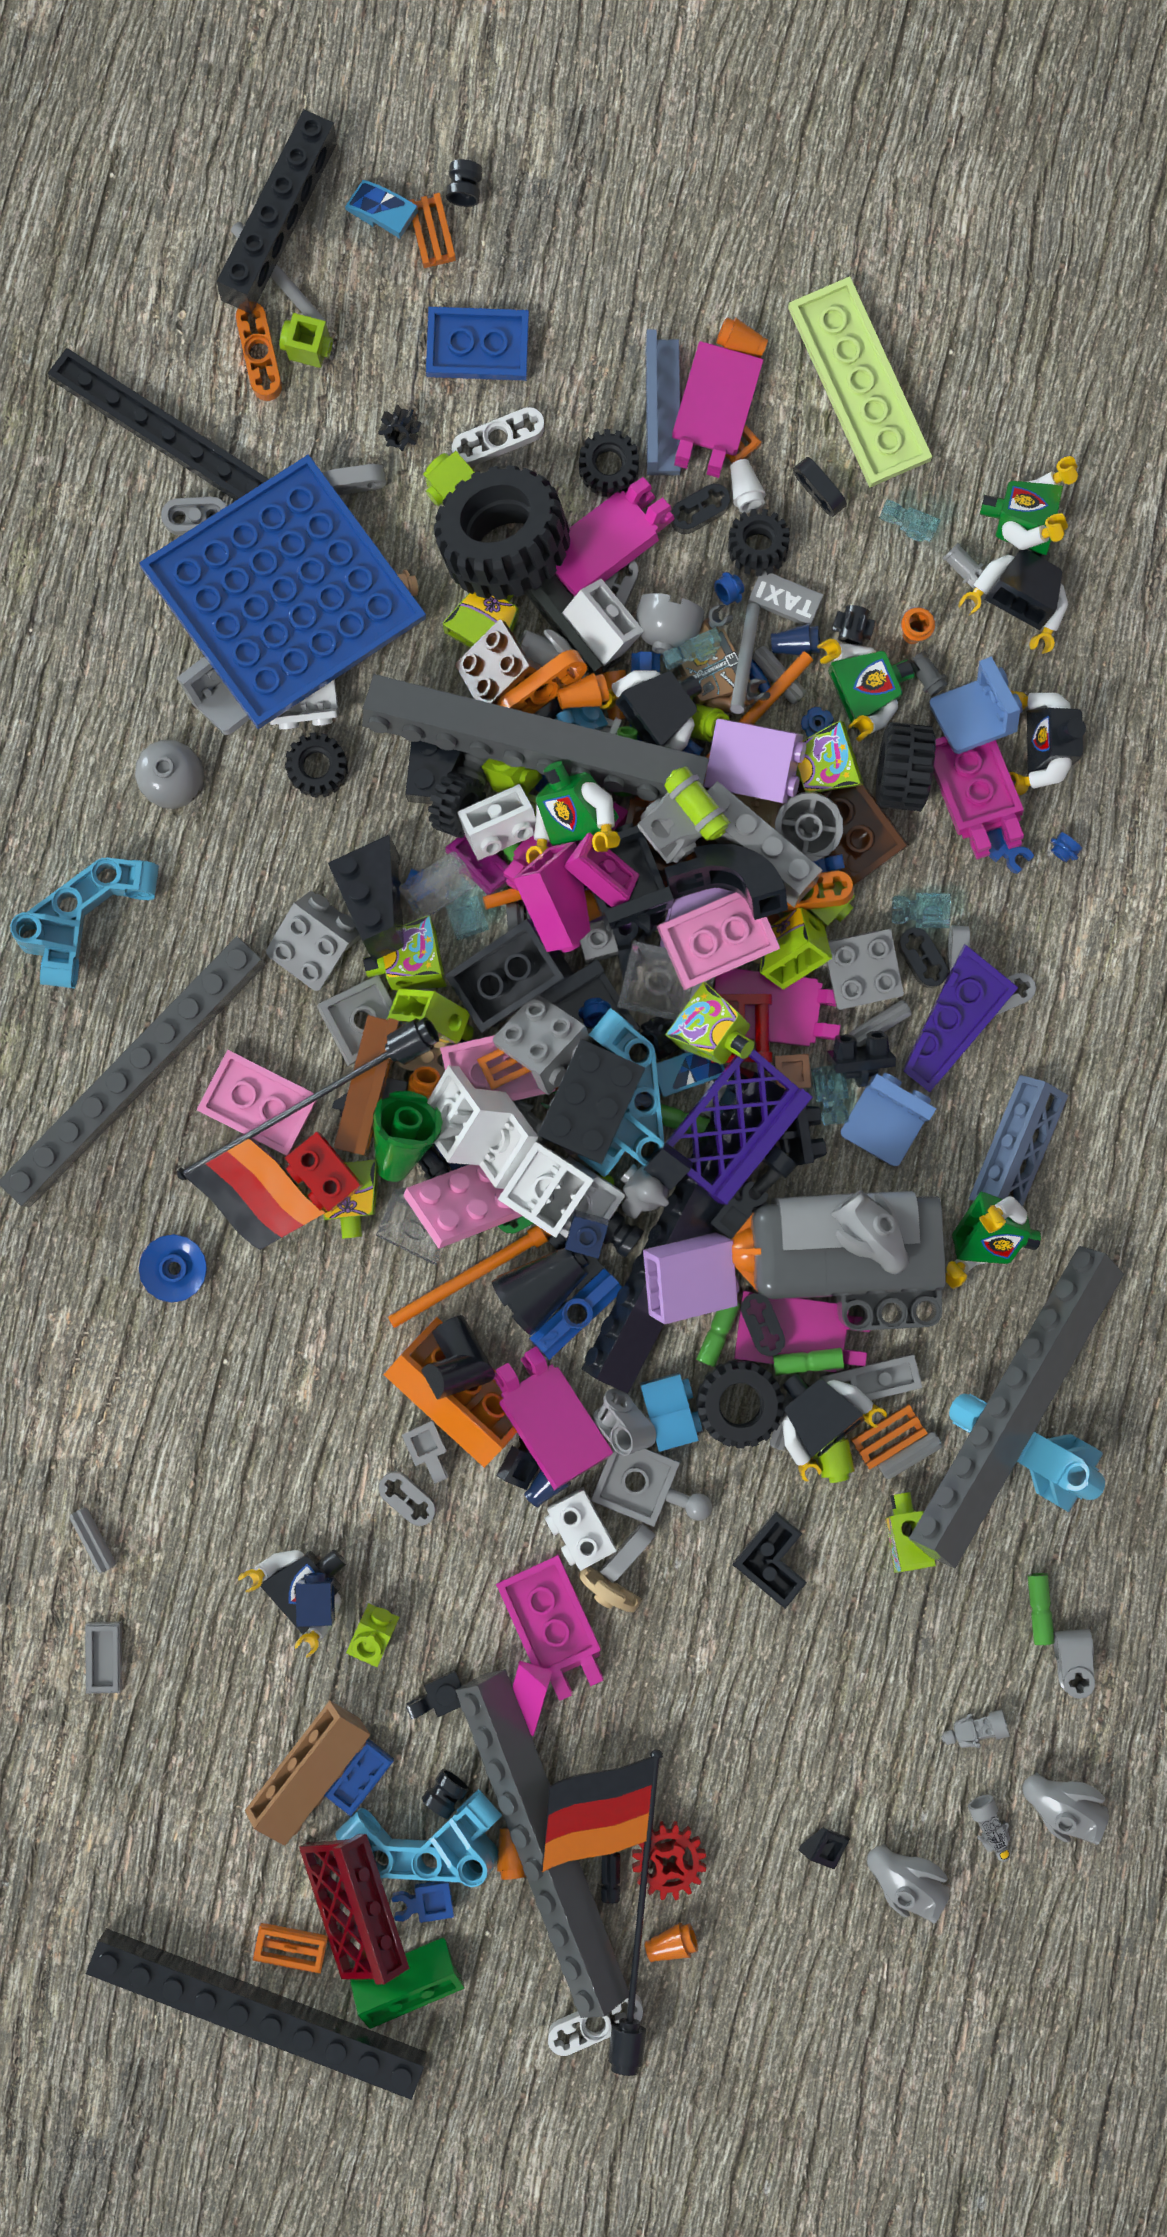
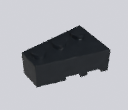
[405,741,464,805]
[328,834,404,961]

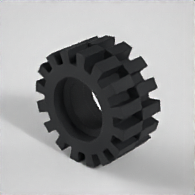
[579,429,639,497]
[728,509,790,576]
[285,732,348,798]
[428,771,486,838]

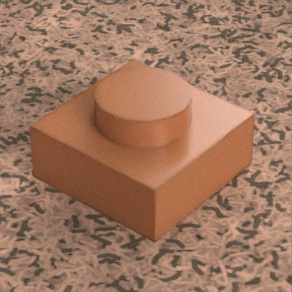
[774,1054,811,1090]

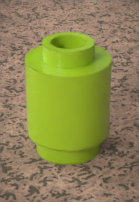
[690,704,730,742]
[818,1438,855,1483]

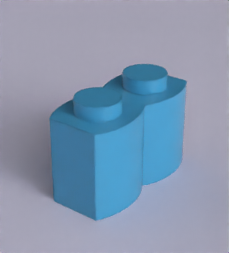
[640,1372,703,1452]

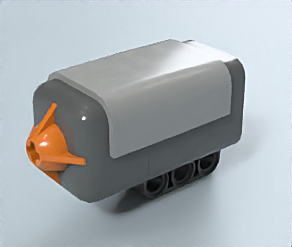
[731,1191,946,1331]

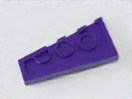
[902,943,1018,1092]

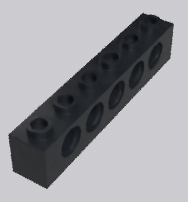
[216,109,337,314]

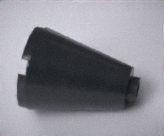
[492,1247,590,1335]

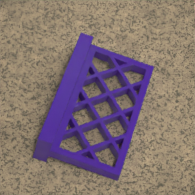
[666,1049,813,1205]

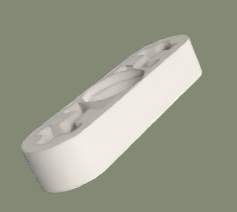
[452,407,544,467]
[548,1994,643,2056]

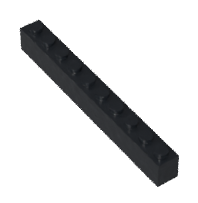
[581,1067,785,1394]
[85,1928,427,2100]

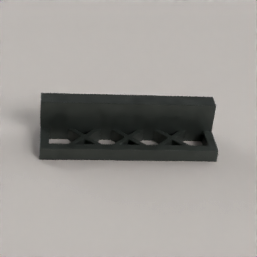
[524,574,621,676]

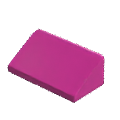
[564,832,639,907]
[512,1661,553,1736]

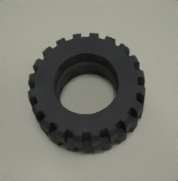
[434,465,570,600]

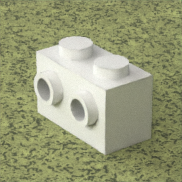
[561,579,644,666]
[457,784,536,860]
[545,1487,616,1571]

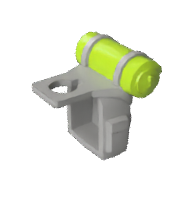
[637,766,731,864]

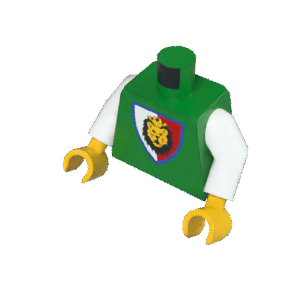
[979,456,1078,555]
[817,639,914,742]
[526,761,620,864]
[945,1191,1041,1289]

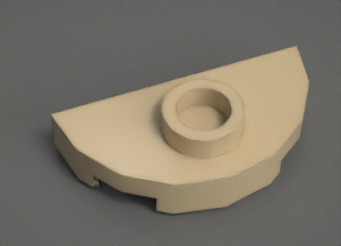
[578,1566,642,1612]

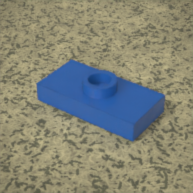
[324,1738,394,1816]

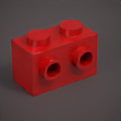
[285,1132,364,1212]

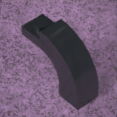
[664,844,788,920]

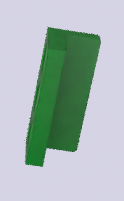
[350,1938,465,2029]

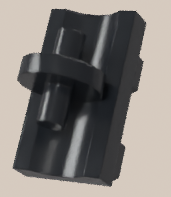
[827,1030,896,1088]
[778,1106,827,1166]

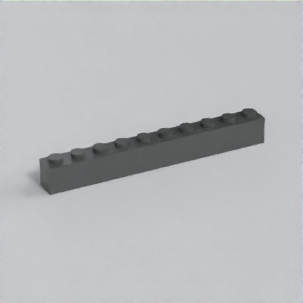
[362,674,709,801]
[0,936,266,1207]
[909,1246,1124,1568]
[456,1669,629,2018]

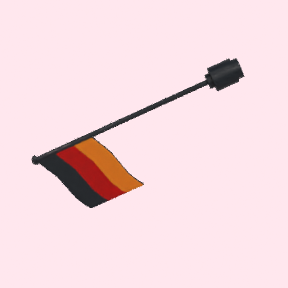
[177,1017,439,1250]
[541,1749,663,2076]

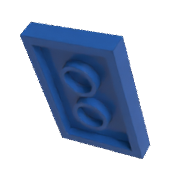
[426,307,529,381]

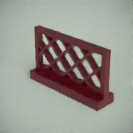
[299,1834,410,1984]

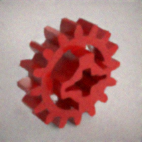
[632,1821,706,1900]

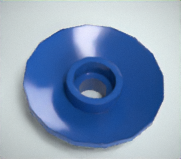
[138,1234,207,1303]

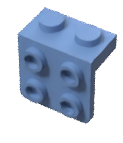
[930,656,1023,754]
[840,1072,936,1166]

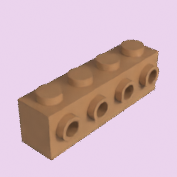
[244,1700,370,1846]

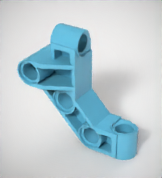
[10,857,159,988]
[577,1008,664,1177]
[949,1393,1105,1512]
[335,1789,502,1887]

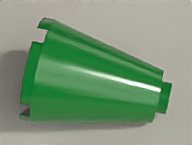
[373,1091,443,1182]

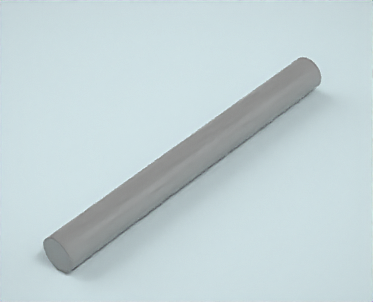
[231,222,327,324]
[730,603,760,714]

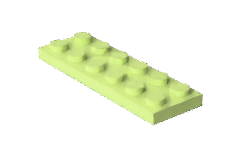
[788,276,932,488]

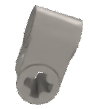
[592,1389,656,1456]
[1053,1629,1095,1699]

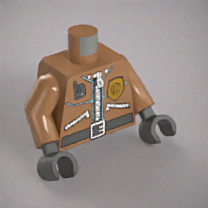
[677,605,770,713]

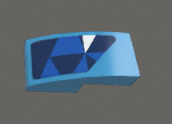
[345,180,418,239]
[656,1052,725,1098]

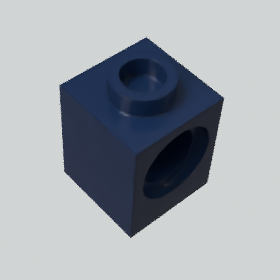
[565,1210,608,1259]
[296,1573,335,1627]

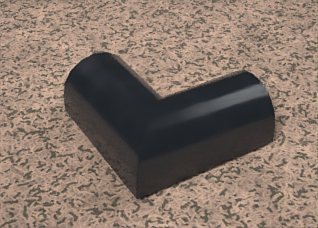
[421,1315,495,1400]
[732,1511,807,1609]

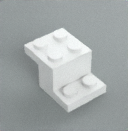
[427,1065,538,1189]
[498,1141,625,1238]

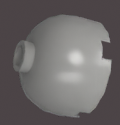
[636,593,705,655]
[135,740,204,809]
[775,792,843,861]

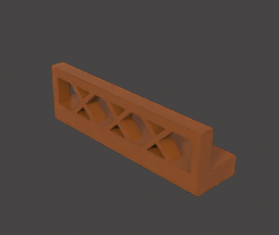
[334,1015,402,1157]

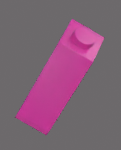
[513,842,591,953]

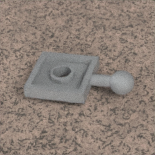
[317,975,436,1066]
[591,1446,712,1526]

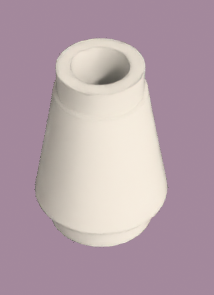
[730,459,766,513]

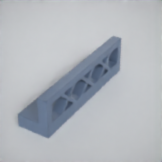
[645,329,681,476]
[969,1075,1068,1206]

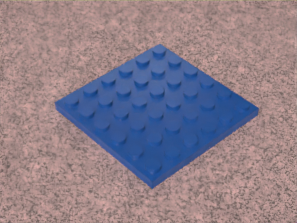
[139,454,426,730]

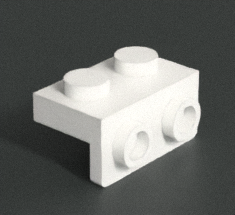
[270,679,339,729]

